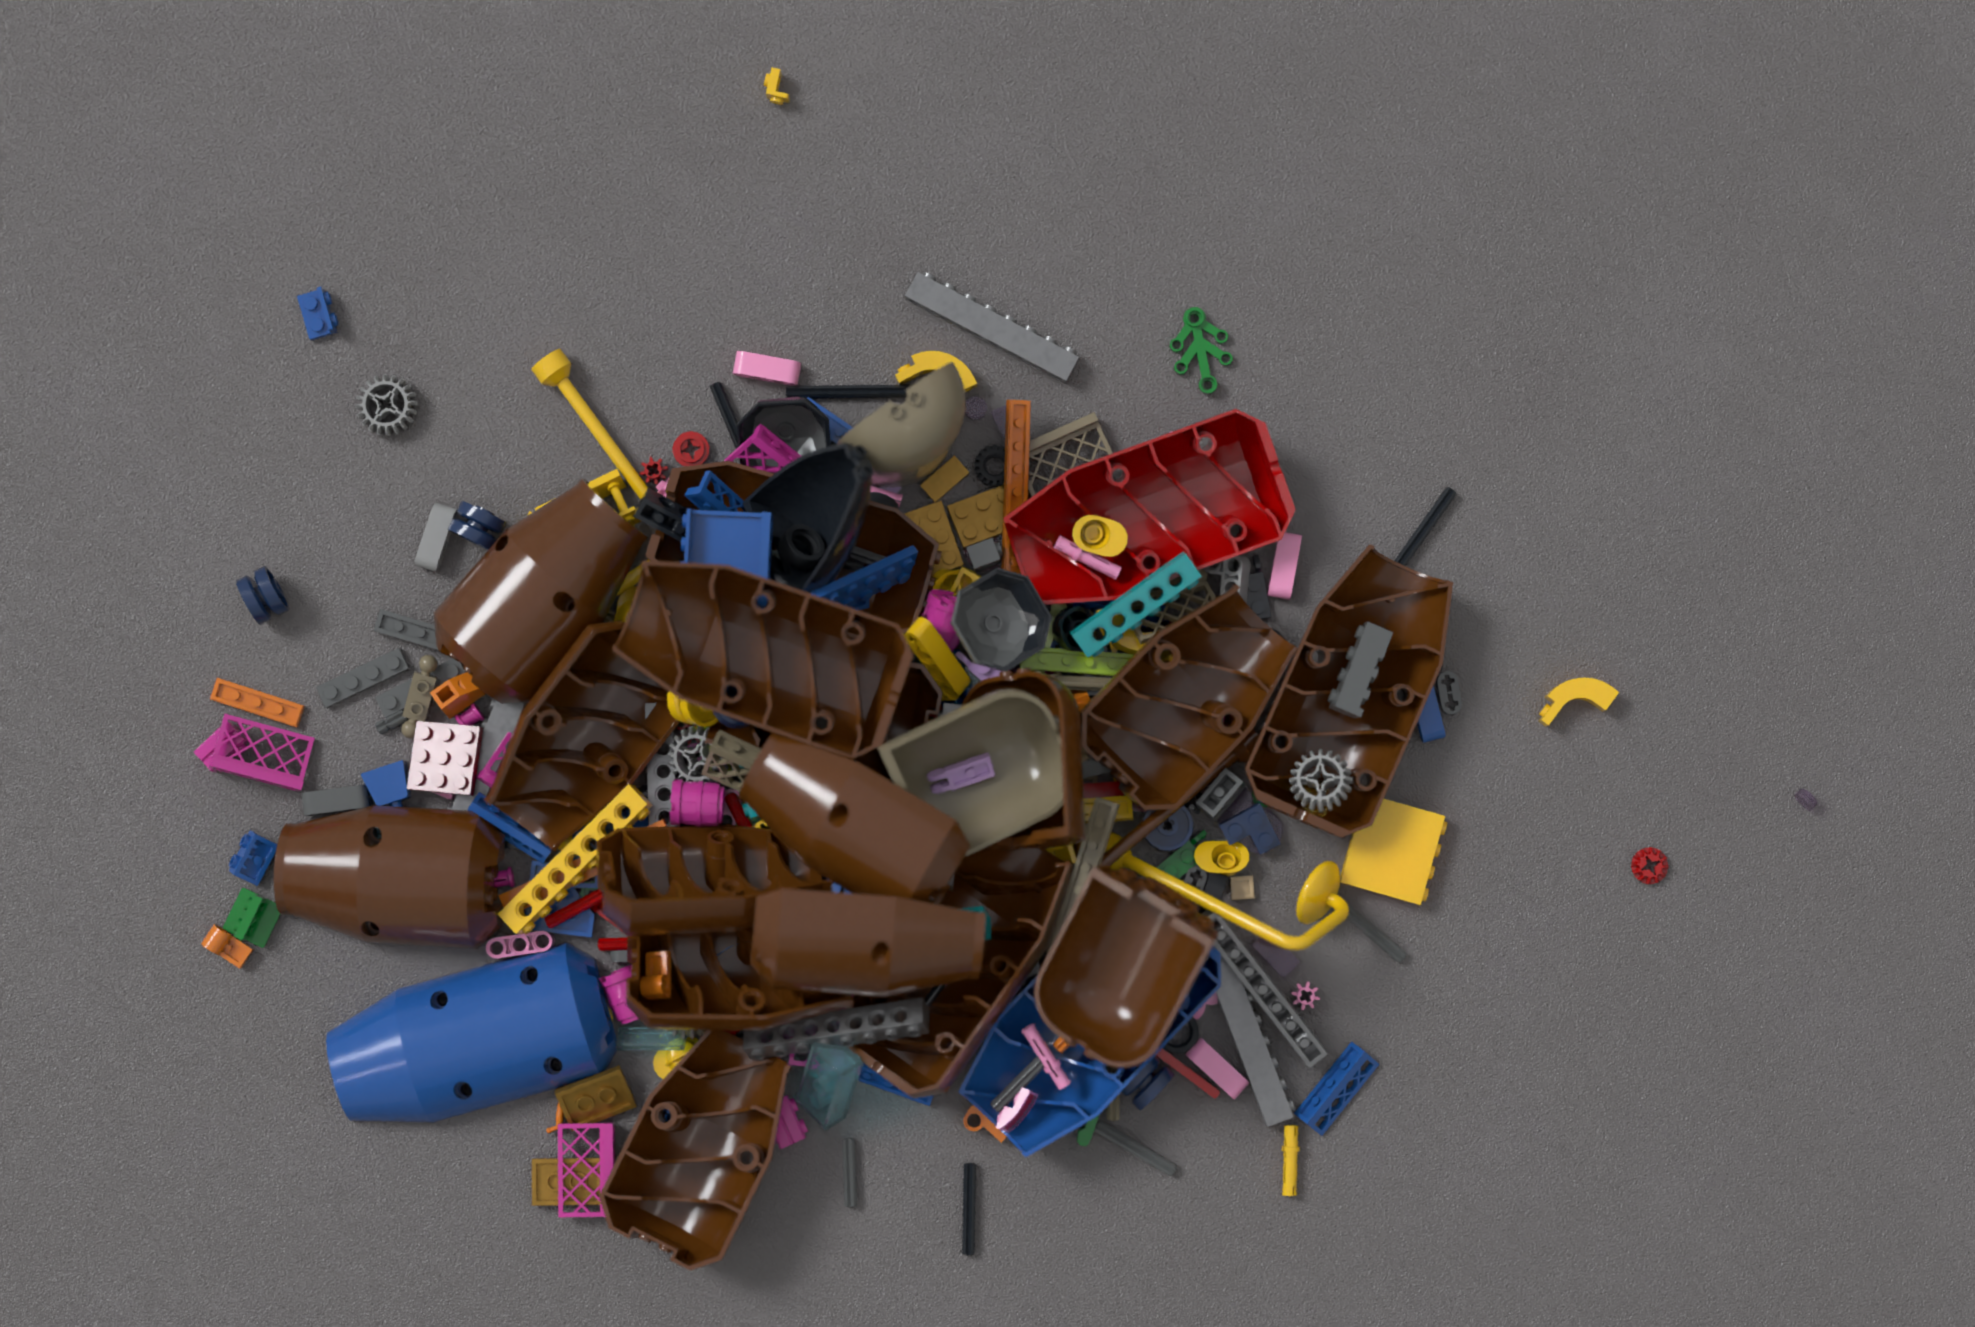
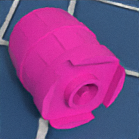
[921,589,960,652]
[670,779,725,827]
[599,964,639,1024]

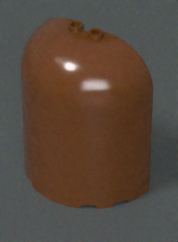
[961,668,1086,851]
[1035,865,1218,1067]

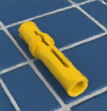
[1281,1125,1300,1196]

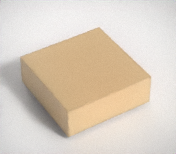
[1230,875,1255,900]

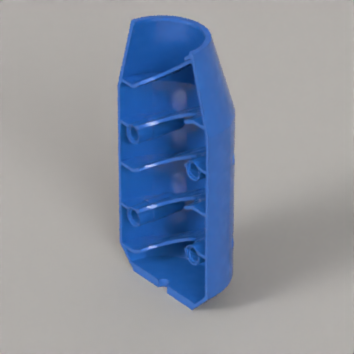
[326,942,619,1122]
[958,946,1221,1157]

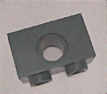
[966,538,1003,573]
[1196,768,1245,822]

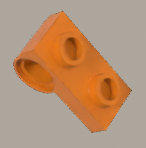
[202,924,254,969]
[640,951,671,1000]
[964,1104,1006,1143]

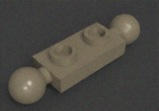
[401,655,438,739]

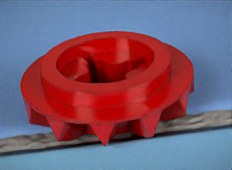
[673,431,709,467]
[1631,847,1669,884]

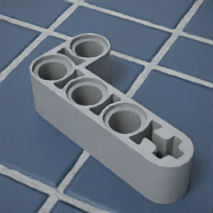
[1203,555,1250,603]

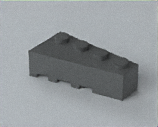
[1327,622,1393,719]

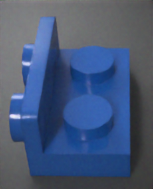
[297,286,339,341]
[229,830,277,886]

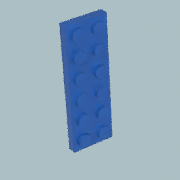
[809,545,918,608]

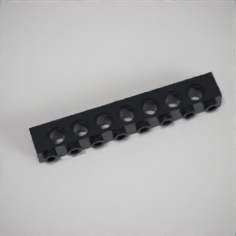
[634,488,785,577]

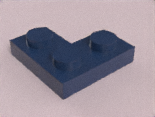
[1218,802,1281,855]

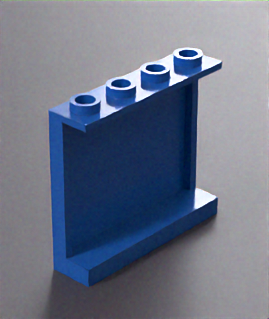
[680,509,773,607]

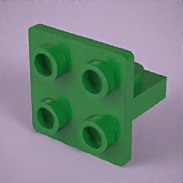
[223,888,281,948]

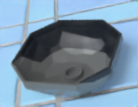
[737,397,831,474]
[950,568,1052,672]

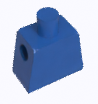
[361,760,411,807]

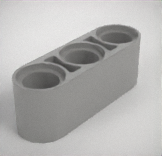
[415,502,458,572]

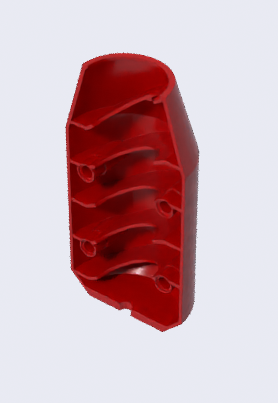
[1003,409,1296,605]

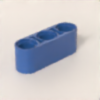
[1417,686,1446,743]

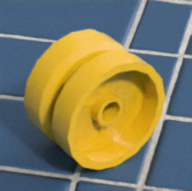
[667,691,719,727]

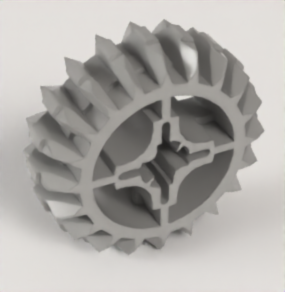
[356,374,418,436]
[668,726,728,783]
[1289,749,1353,812]

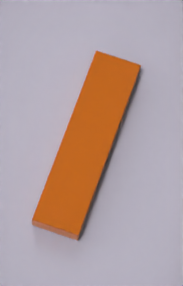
[210,678,305,728]

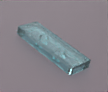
[616,1026,687,1051]

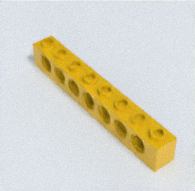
[498,784,653,935]

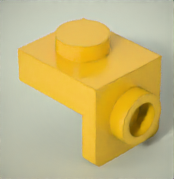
[764,67,790,105]

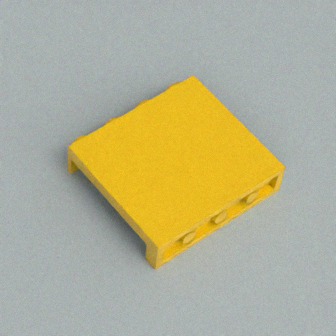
[1340,799,1447,905]

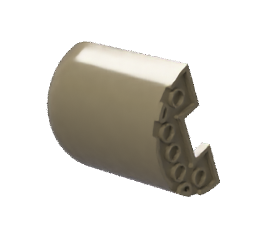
[837,362,966,488]
[877,689,1064,857]

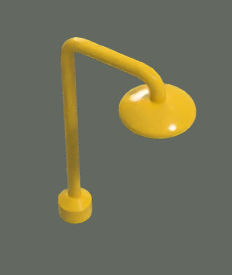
[531,348,650,596]
[1105,832,1349,951]

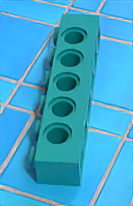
[1070,552,1202,657]

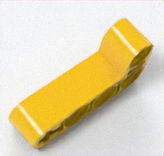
[904,617,971,701]

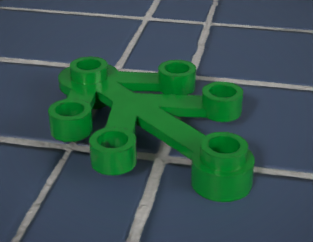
[1170,307,1233,394]

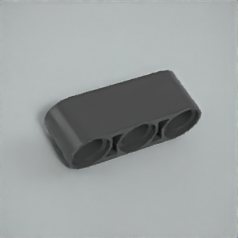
[301,785,370,816]

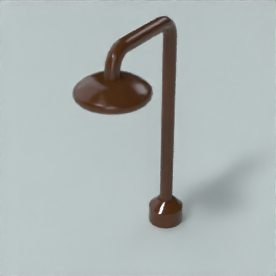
[1101,729,1259,866]

